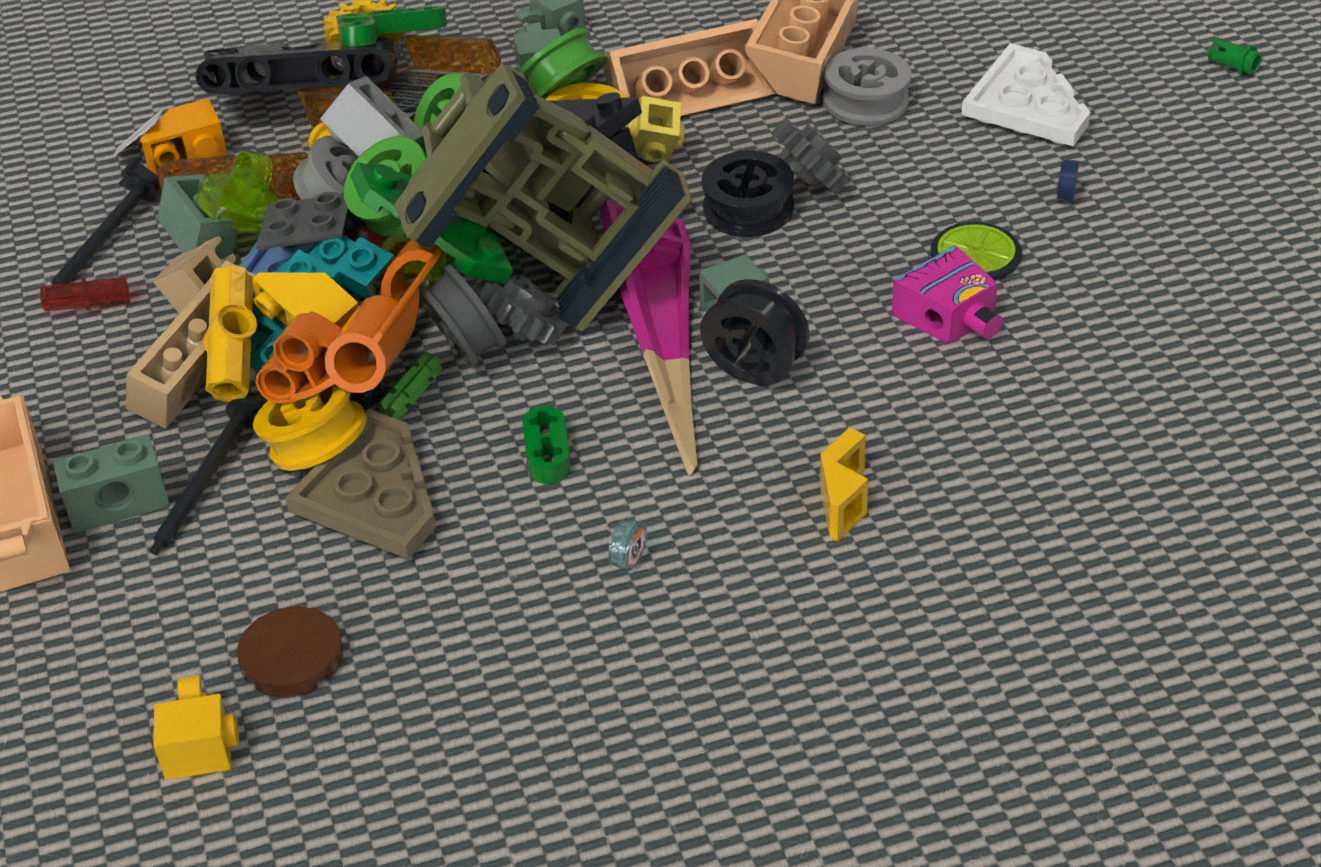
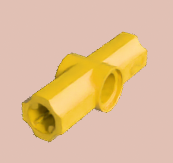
[203,264,257,402]

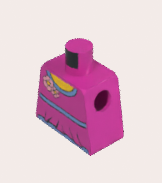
[892,245,1003,343]

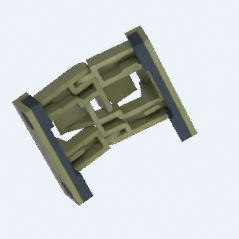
[394,62,692,332]

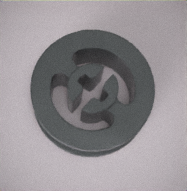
[419,263,507,368]

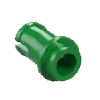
[1208,37,1262,76]

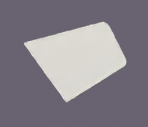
[113,108,164,157]

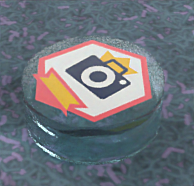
[608,518,647,571]

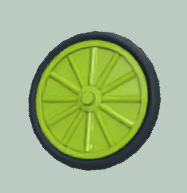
[930,222,1022,280]

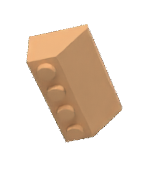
[745,0,859,104]
[603,19,777,117]

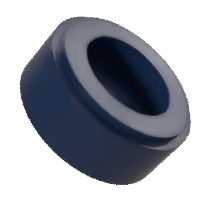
[1057,159,1079,203]

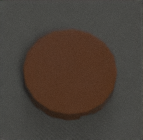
[237,606,344,697]

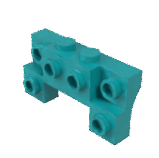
[250,236,395,382]

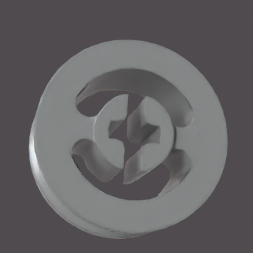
[823,48,912,126]
[293,136,367,230]

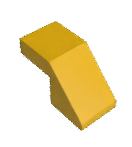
[820,427,868,542]

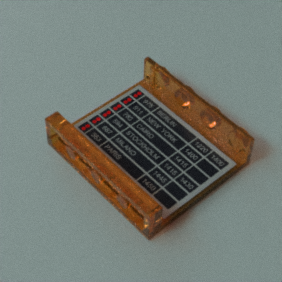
[297,35,501,127]

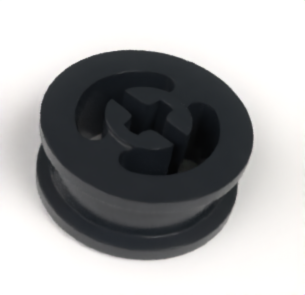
[701,150,794,237]
[700,279,810,386]

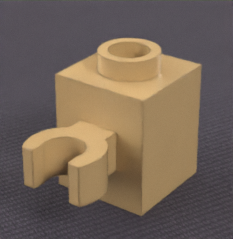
[152,236,236,314]

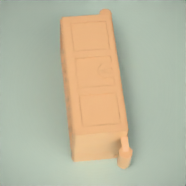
[0,395,70,592]

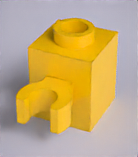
[154,675,240,781]

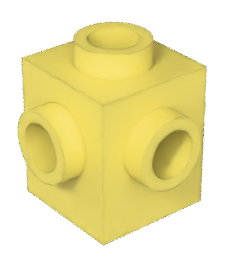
[625,96,685,162]

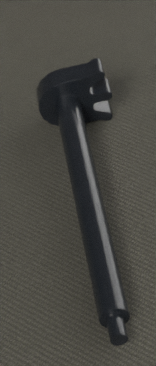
[46,158,163,296]
[150,393,266,555]

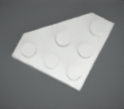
[961,43,1090,146]

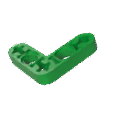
[336,6,448,47]

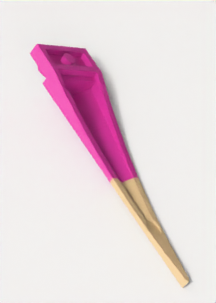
[600,200,698,476]

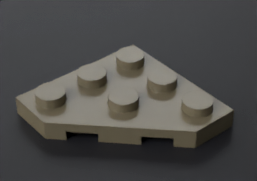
[285,409,436,560]

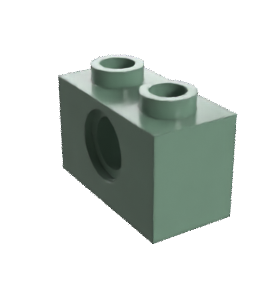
[53,435,170,534]

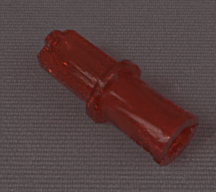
[40,275,130,312]

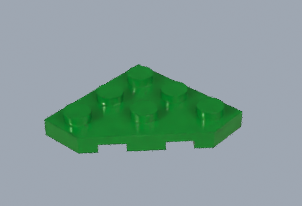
[350,162,514,284]

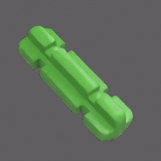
[377,351,442,420]

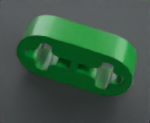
[522,406,571,484]

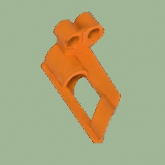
[255,240,444,404]

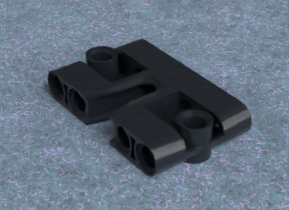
[195,36,401,94]

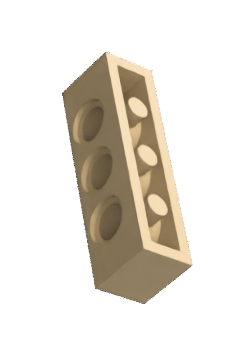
[126,260,255,429]

